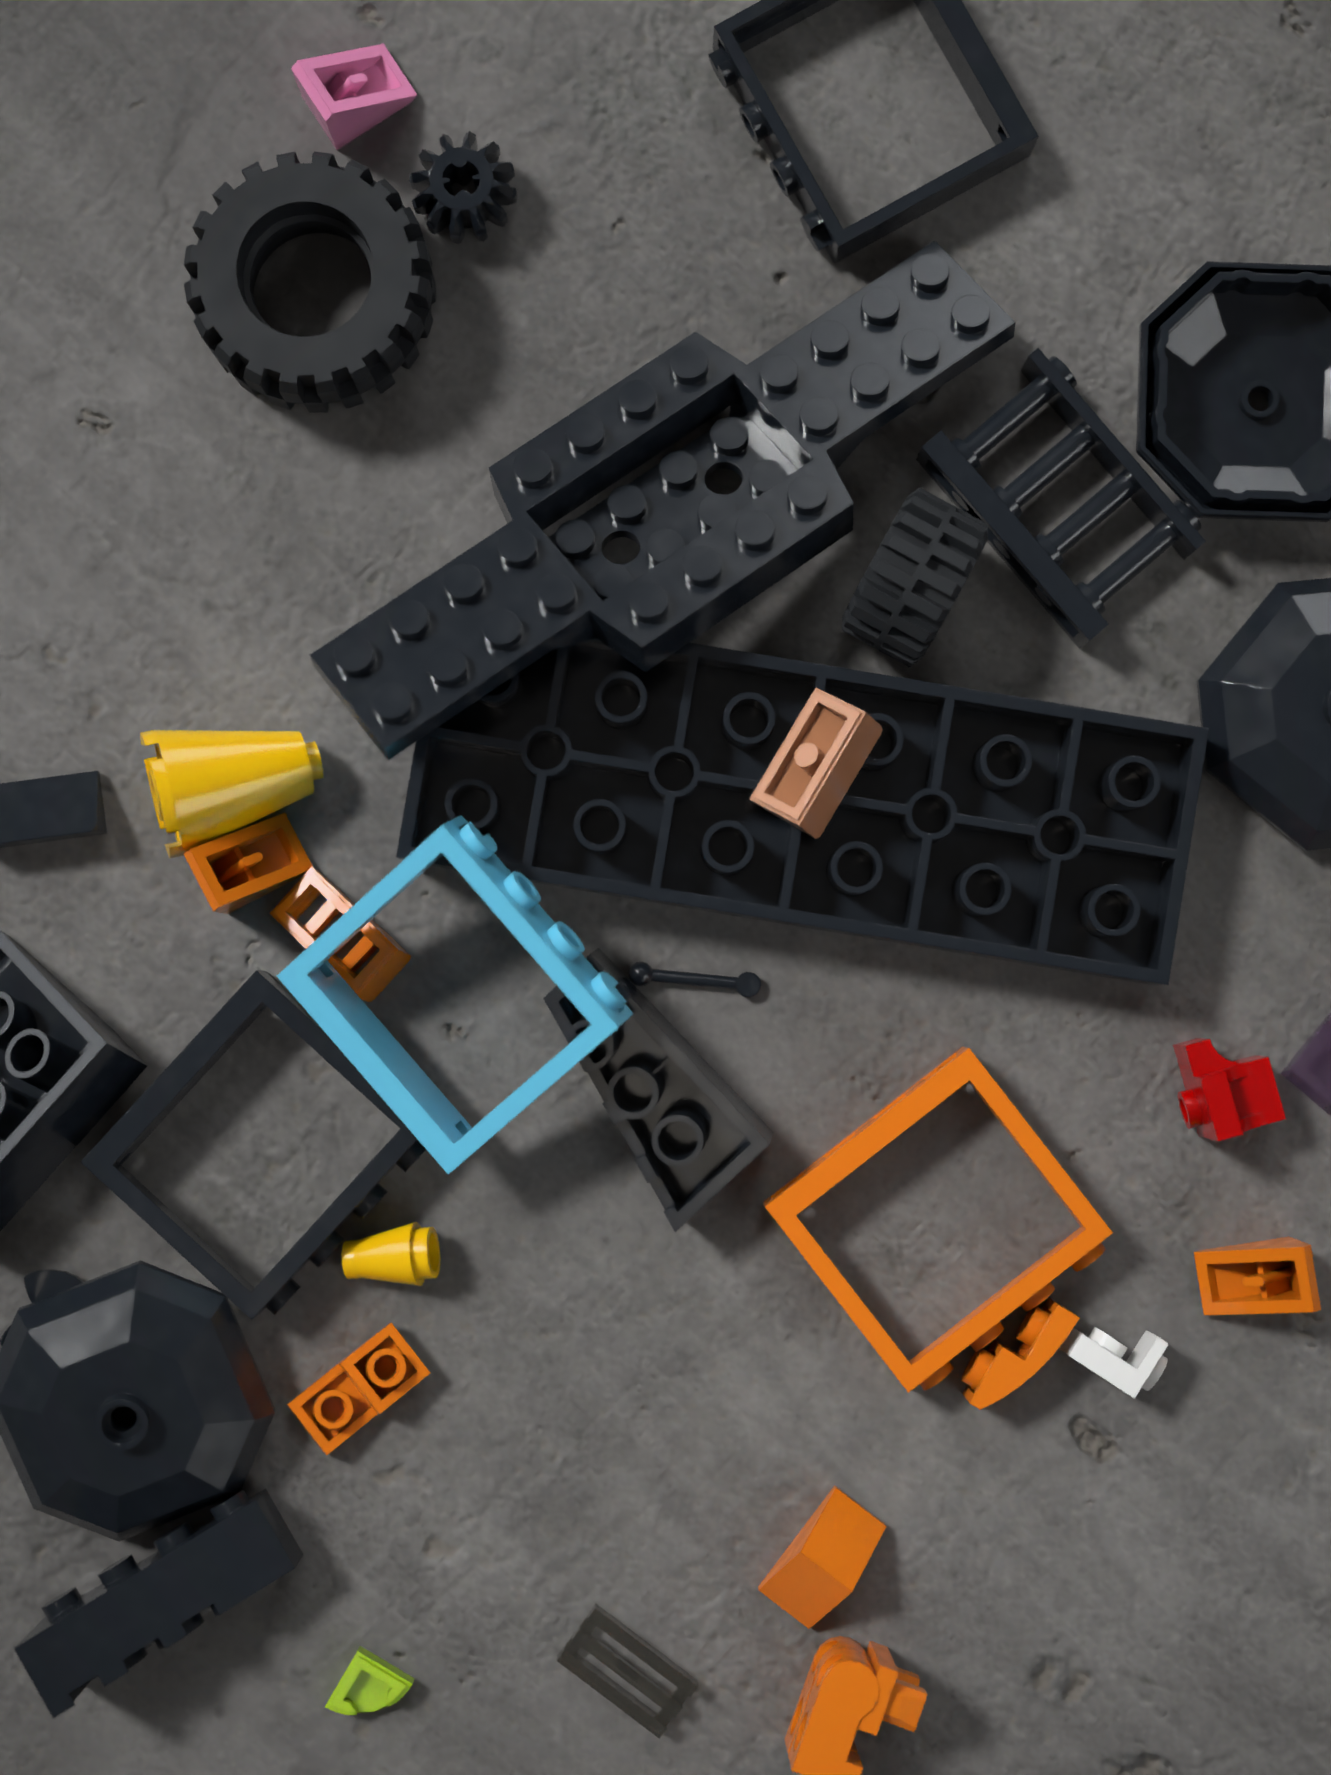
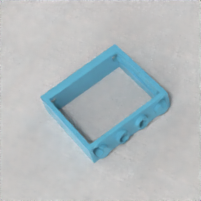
[277,815,634,1175]

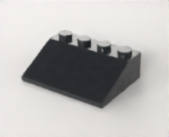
[0,931,147,1231]

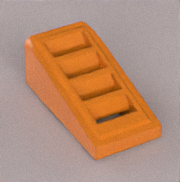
[269,867,411,1002]

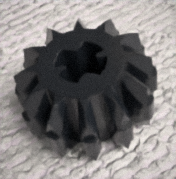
[409,131,517,244]

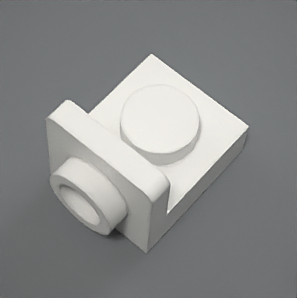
[1059,1327,1168,1399]

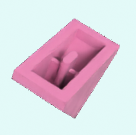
[291,44,417,150]

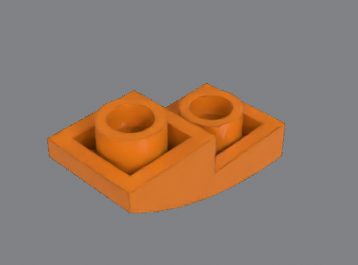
[961,1298,1080,1410]
[286,1323,430,1455]

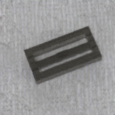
[556,1604,698,1739]

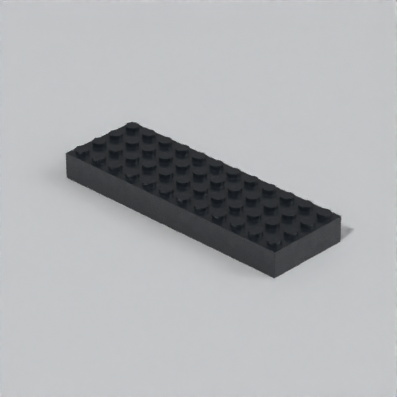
[396,638,1209,985]

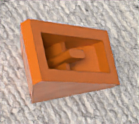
[184,813,313,914]
[1194,1237,1321,1315]
[758,1486,887,1629]

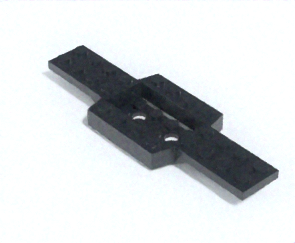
[310,240,1015,761]

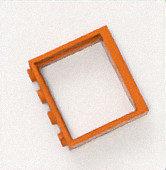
[763,1047,1113,1393]

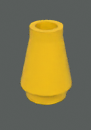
[342,1222,441,1286]

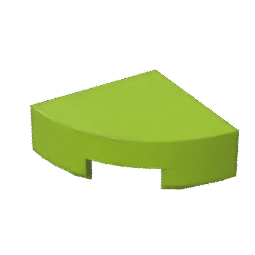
[325,1646,415,1715]

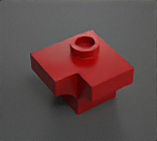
[1173,1038,1286,1141]

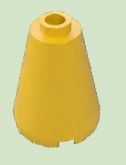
[140,730,324,858]

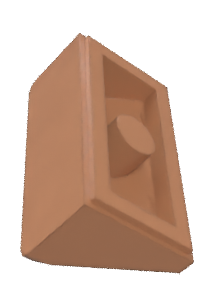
[749,687,882,839]

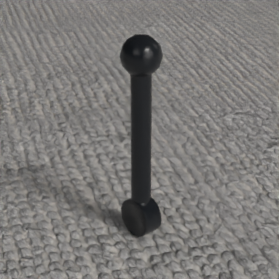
[628,961,761,997]

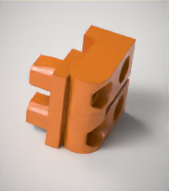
[784,1636,927,1775]

